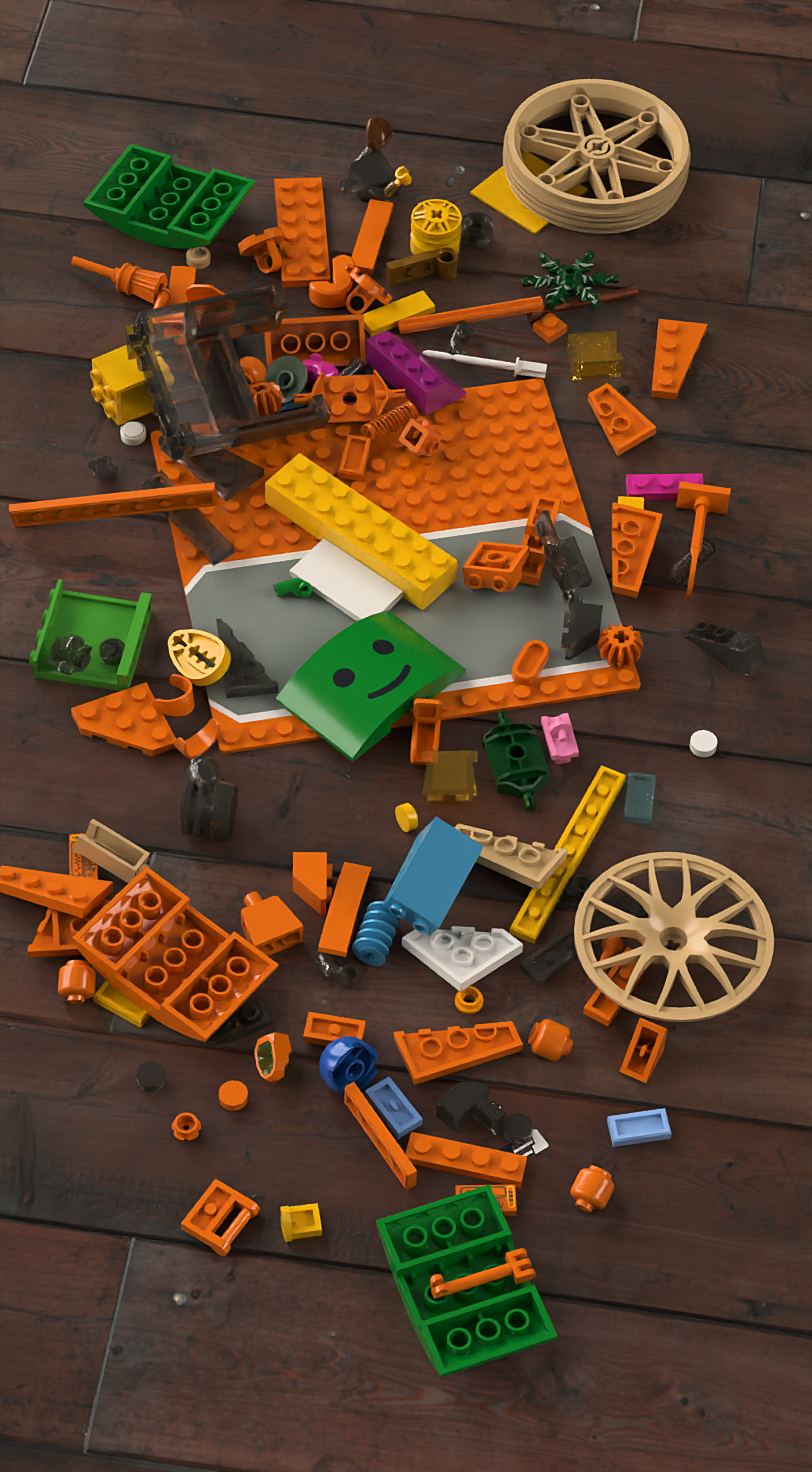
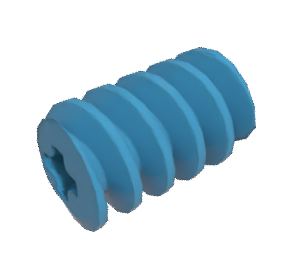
[352,901,401,966]

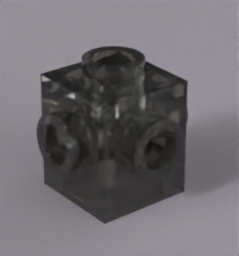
[46,634,93,675]

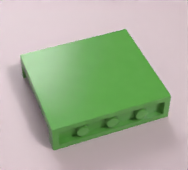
[29,579,152,691]

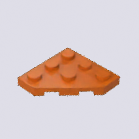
[71,682,176,757]

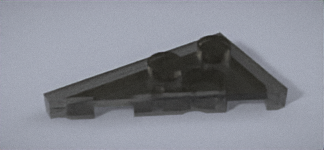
[216,618,278,698]

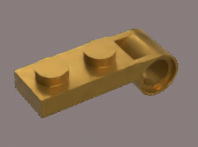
[386,247,458,287]

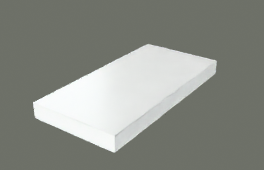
[289,538,403,621]

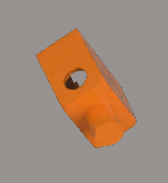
[241,891,303,956]

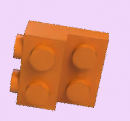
[462,541,530,592]

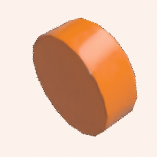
[219,1080,248,1111]

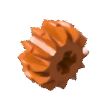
[240,381,283,418]
[597,622,643,668]

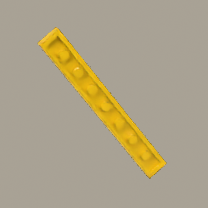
[509,765,626,944]

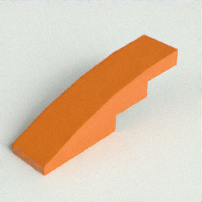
[519,495,561,586]
[318,862,372,957]

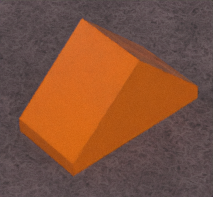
[619,1018,667,1083]

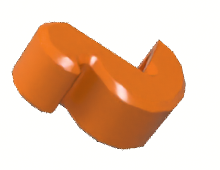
[309,255,355,309]
[410,698,442,766]

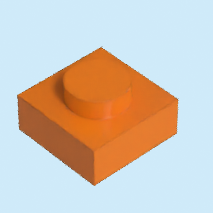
[532,312,568,344]

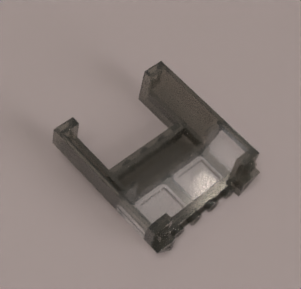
[125,284,331,460]

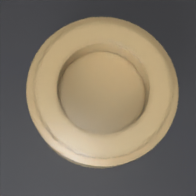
[186,247,211,269]

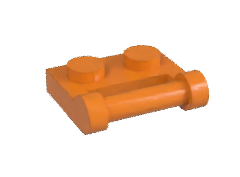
[181,1179,260,1256]

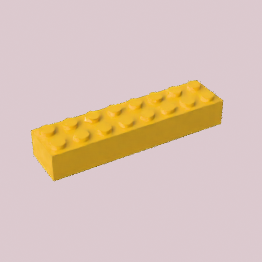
[265,453,458,611]

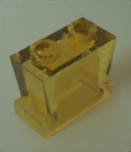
[567,331,623,380]
[421,751,478,801]

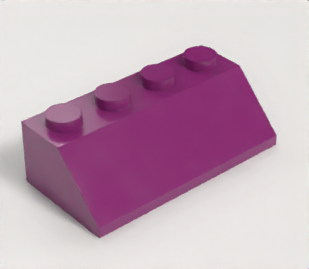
[366,330,466,415]

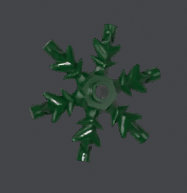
[522,251,619,311]

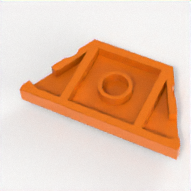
[28,899,110,958]

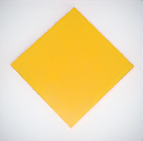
[470,150,588,234]

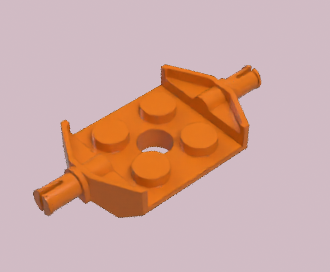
[294,370,406,423]

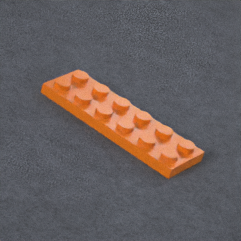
[274,177,331,288]

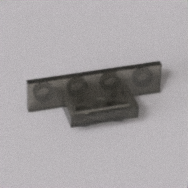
[535,510,593,614]

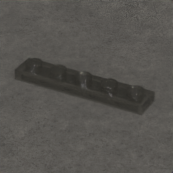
[141,470,235,566]
[520,890,644,987]

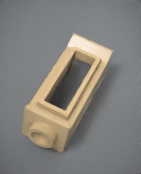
[73,819,150,883]

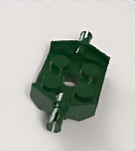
[482,710,550,812]

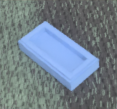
[607,1108,672,1147]

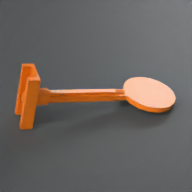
[676,481,731,599]

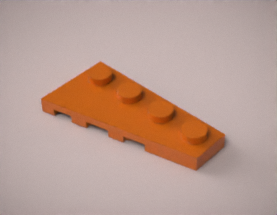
[0,865,113,918]
[393,1021,523,1085]

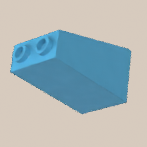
[382,816,483,936]

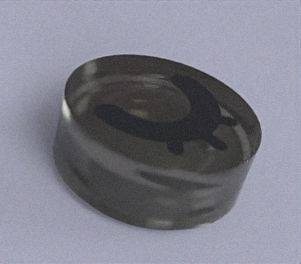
[99,638,125,665]

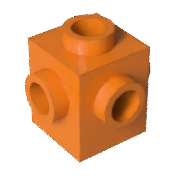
[398,419,444,457]

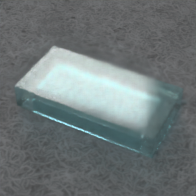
[623,772,656,825]

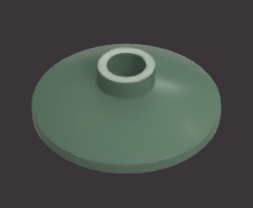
[264,356,308,404]

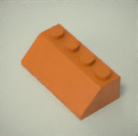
[263,314,366,368]

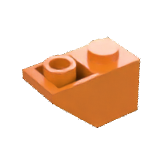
[293,852,332,915]

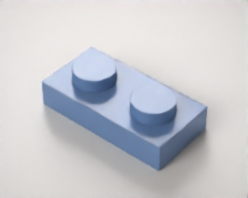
[365,1077,423,1139]

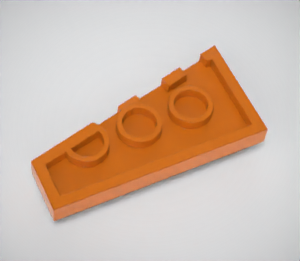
[651,319,708,400]
[612,502,663,598]

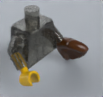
[340,116,412,203]

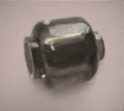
[185,755,225,798]

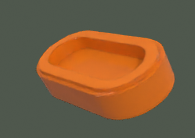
[511,640,549,685]

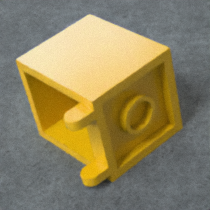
[90,337,175,426]

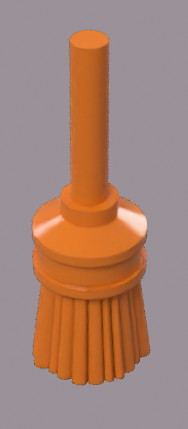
[71,256,168,304]

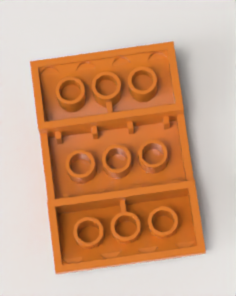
[72,866,279,1042]

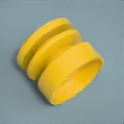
[410,199,462,255]

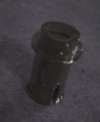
[339,358,366,376]

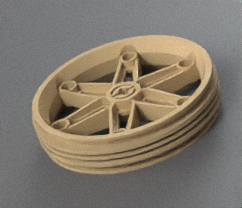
[503,79,691,234]

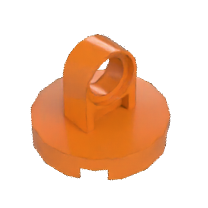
[238,227,285,273]
[346,267,393,314]

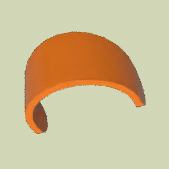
[152,674,195,716]
[173,718,220,759]

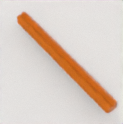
[398,296,544,334]

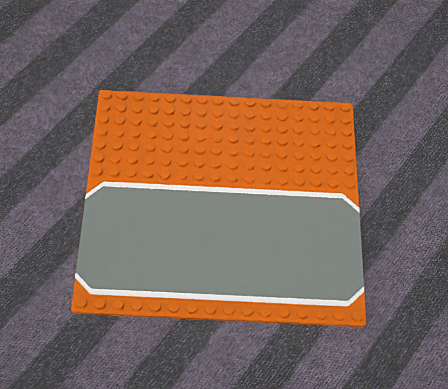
[151,378,641,754]

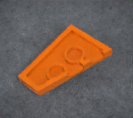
[588,383,656,457]

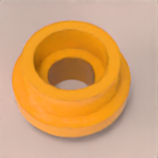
[455,986,484,1014]

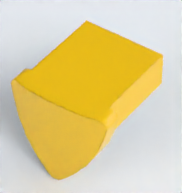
[280,1203,322,1242]

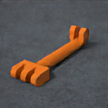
[430,1248,536,1299]

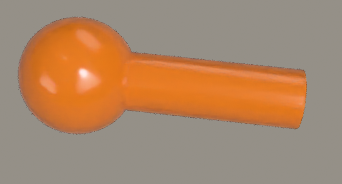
[599,937,624,974]

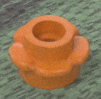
[172,1113,201,1141]

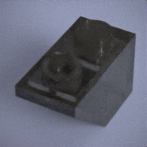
[561,602,603,660]

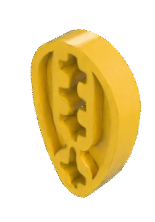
[168,629,231,686]

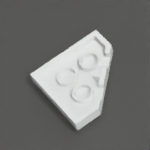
[402,926,523,992]

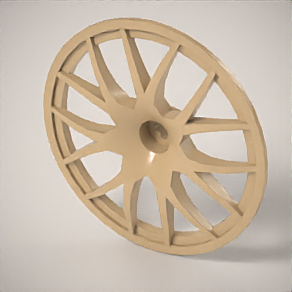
[574,852,774,1022]

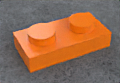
[303,1012,366,1046]

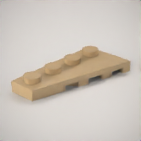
[454,824,568,890]

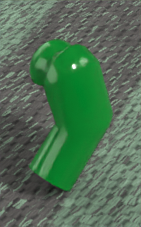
[273,578,313,598]

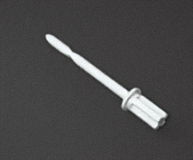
[422,350,547,379]

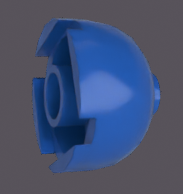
[319,1036,379,1097]

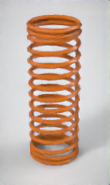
[363,401,418,443]

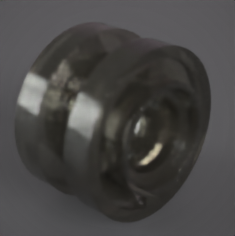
[460,212,494,250]

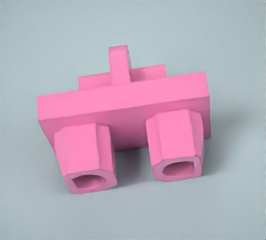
[541,713,579,764]

